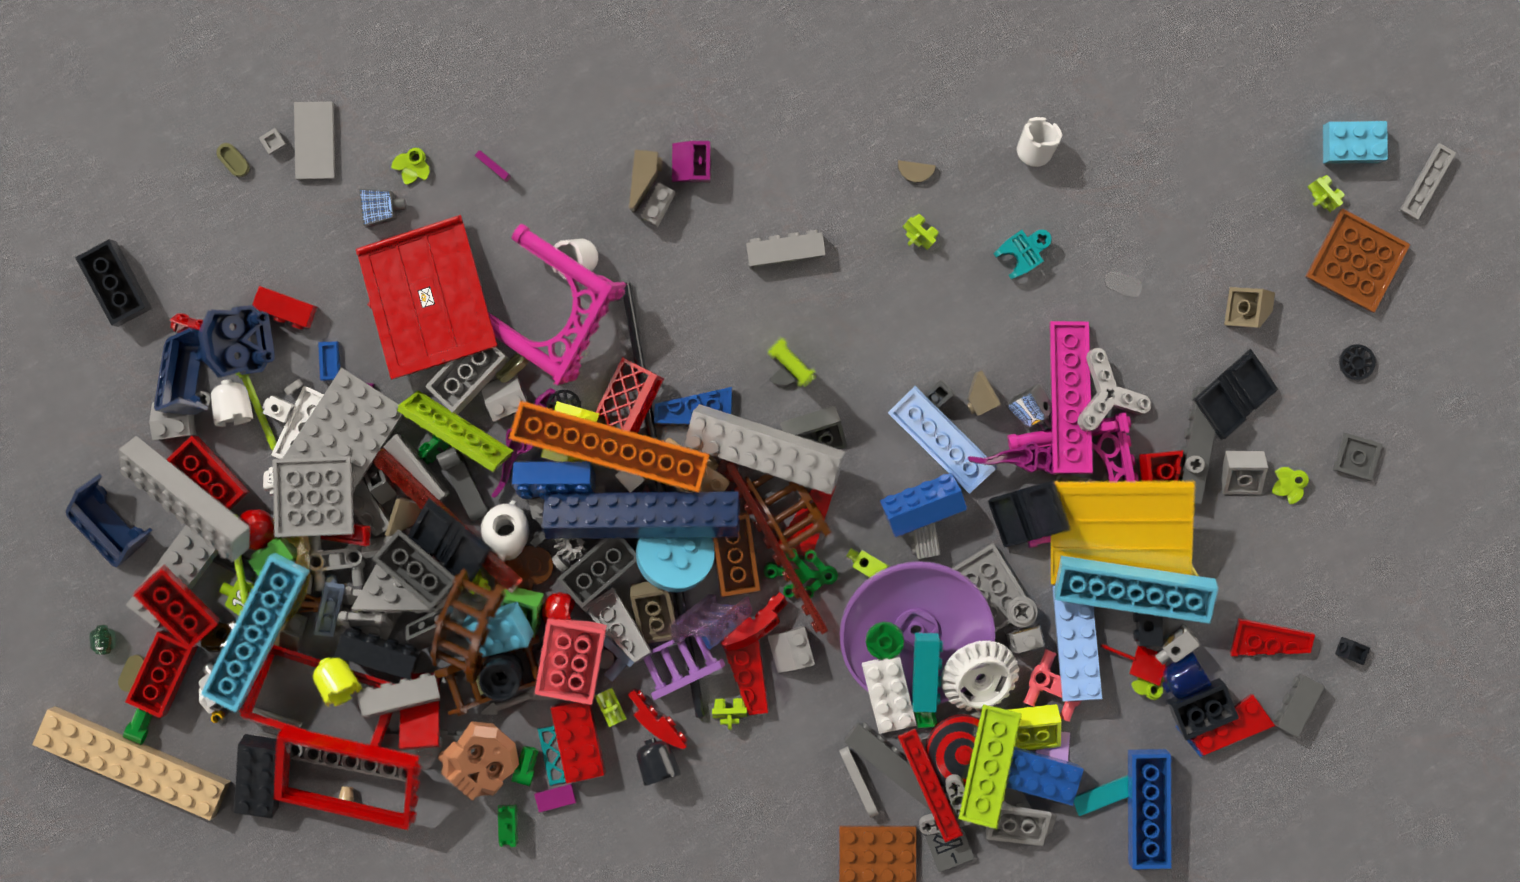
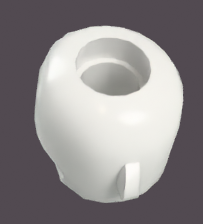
[481,500,529,563]

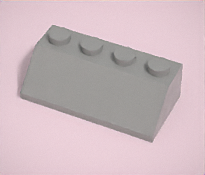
[382,434,451,506]

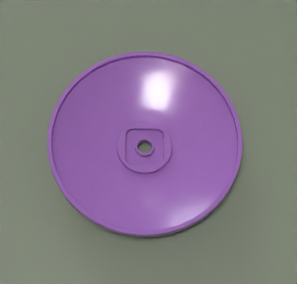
[840,562,995,704]

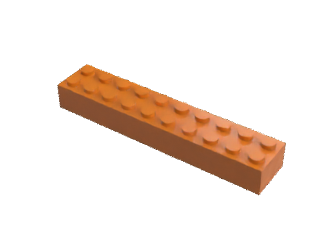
[509,401,709,492]

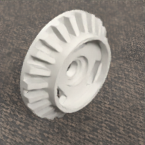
[941,641,1019,711]

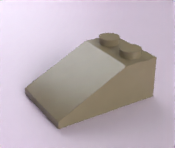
[629,150,663,212]
[630,582,679,644]

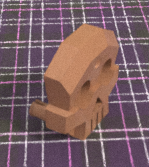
[438,721,519,801]

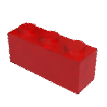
[252,286,317,330]

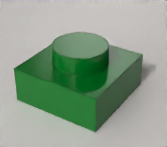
[914,712,937,728]

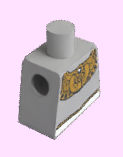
[1155,623,1200,665]
[1005,624,1045,653]

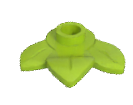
[391,148,430,185]
[1272,467,1309,504]
[1131,670,1166,700]

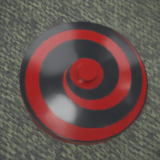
[925,714,980,791]

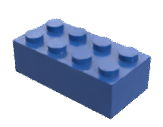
[512,462,596,499]
[880,473,967,537]
[1006,747,1084,806]

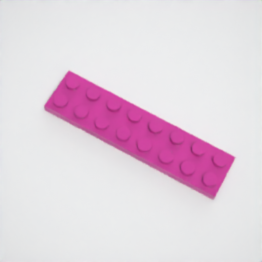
[1049,321,1093,474]

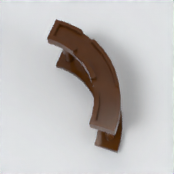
[745,473,832,558]
[430,569,506,684]
[434,635,540,716]

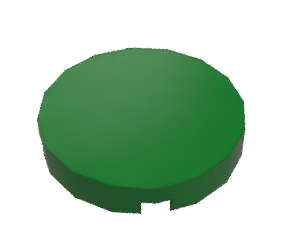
[865,622,904,660]

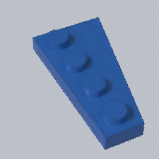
[654,387,732,424]

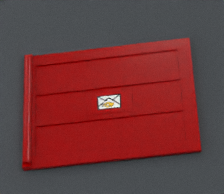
[355,215,498,380]

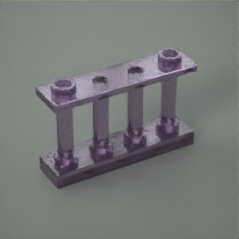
[670,594,752,647]

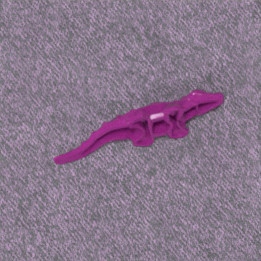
[492,388,556,497]
[968,442,1057,475]

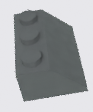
[780,406,847,449]

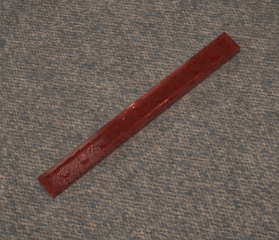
[373,447,523,594]
[724,463,828,635]

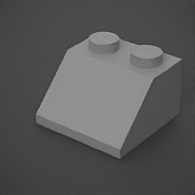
[481,374,529,422]
[149,402,197,440]
[1222,451,1268,494]
[768,626,815,673]

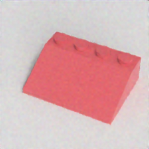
[535,619,607,705]

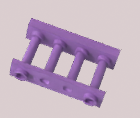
[643,623,725,700]

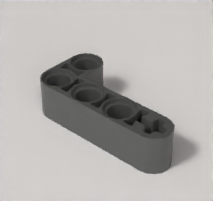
[437,448,489,522]

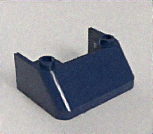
[154,328,208,415]
[65,474,152,567]

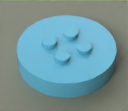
[636,537,715,592]

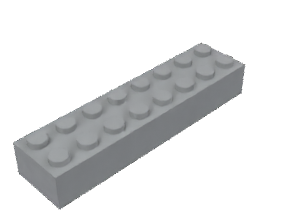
[684,404,845,494]
[119,436,249,562]

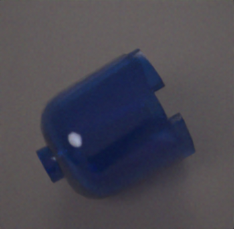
[1162,651,1212,699]

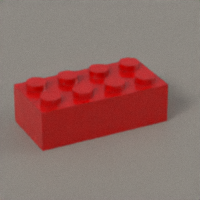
[166,436,250,511]
[133,564,220,650]
[125,630,199,718]
[550,701,606,784]

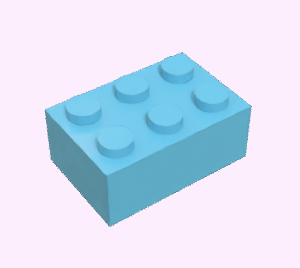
[1323,121,1388,164]
[462,602,534,657]

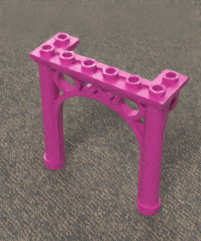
[488,224,626,385]
[1007,413,1139,548]

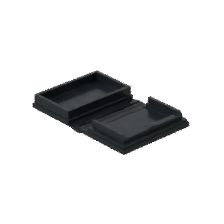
[1193,349,1278,440]
[988,480,1071,548]
[407,498,492,582]

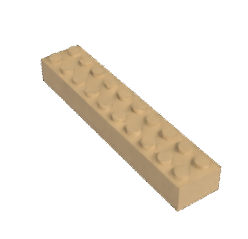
[32,706,231,820]

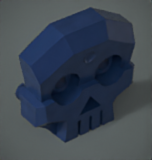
[198,305,275,378]

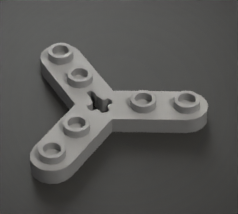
[1078,348,1151,431]

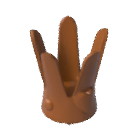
[299,593,321,613]

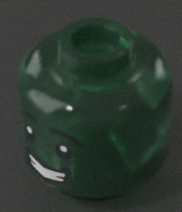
[89,625,116,655]

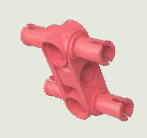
[1023,649,1081,722]

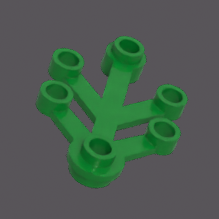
[763,548,838,599]

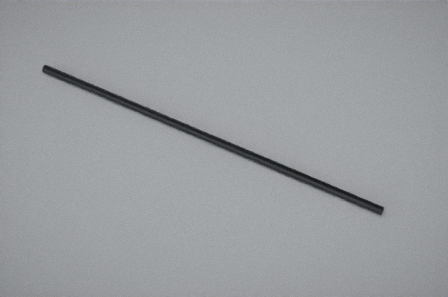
[623,282,705,718]

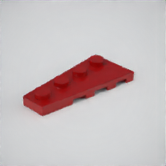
[775,486,836,558]
[1230,618,1315,656]
[721,640,769,715]
[1191,694,1275,755]

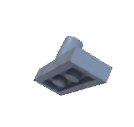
[313,574,345,637]
[604,635,634,682]

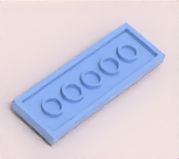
[888,386,997,494]
[1052,586,1102,702]

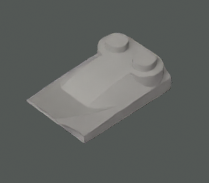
[986,801,1057,846]

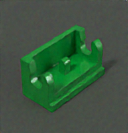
[498,805,518,847]

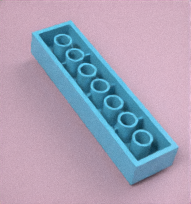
[200,553,310,712]
[1054,556,1218,623]

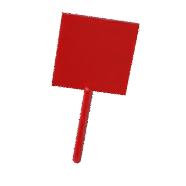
[1100,644,1167,686]

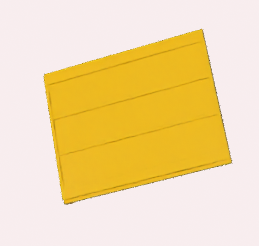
[1051,481,1195,584]

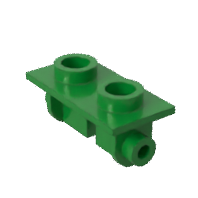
[418,434,450,464]

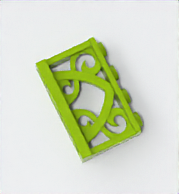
[767,338,815,387]

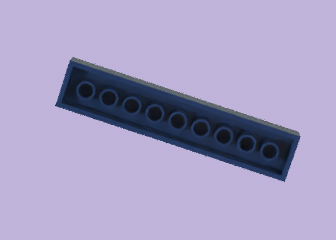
[542,492,740,539]

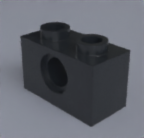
[1133,612,1163,646]

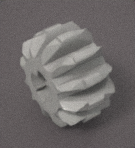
[554,539,587,561]

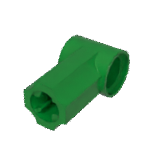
[123,708,153,745]
[511,745,539,787]

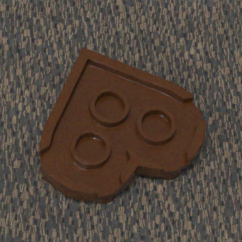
[495,545,554,591]

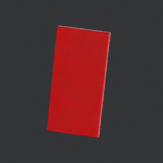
[399,672,440,750]

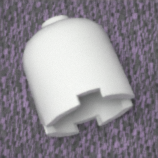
[1017,117,1062,167]
[552,239,598,279]
[211,379,253,427]

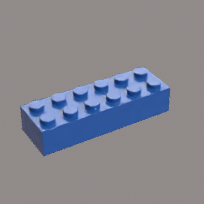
[1128,749,1171,869]

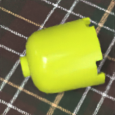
[313,658,361,707]

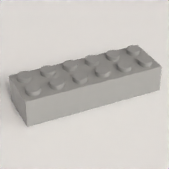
[126,525,219,628]

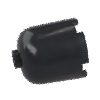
[636,738,681,786]

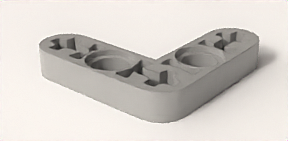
[919,774,972,835]

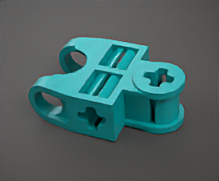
[993,229,1052,279]

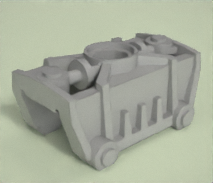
[336,586,396,629]

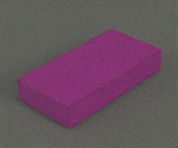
[475,150,511,182]
[534,783,577,812]

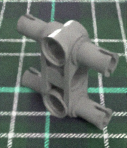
[307,535,366,591]

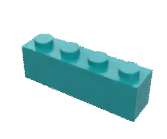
[912,633,943,712]

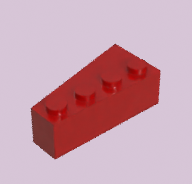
[1139,450,1183,482]

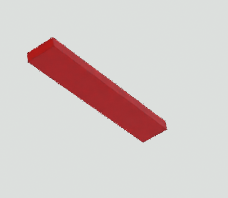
[898,728,963,843]

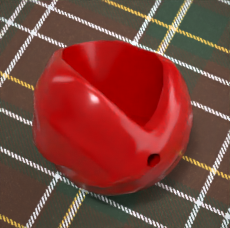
[239,510,276,550]
[541,592,576,625]

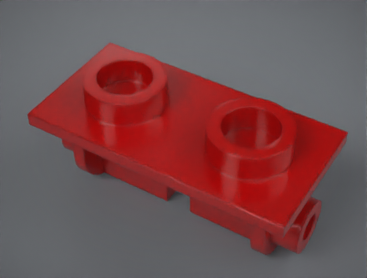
[170,313,204,333]

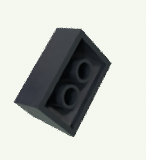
[1166,678,1239,741]

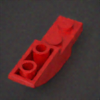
[722,592,788,652]
[628,688,687,749]

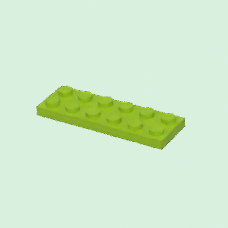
[397,390,514,472]
[958,704,1022,829]

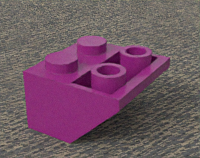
[672,141,711,182]

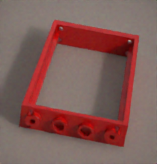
[239,645,394,747]
[274,726,421,830]

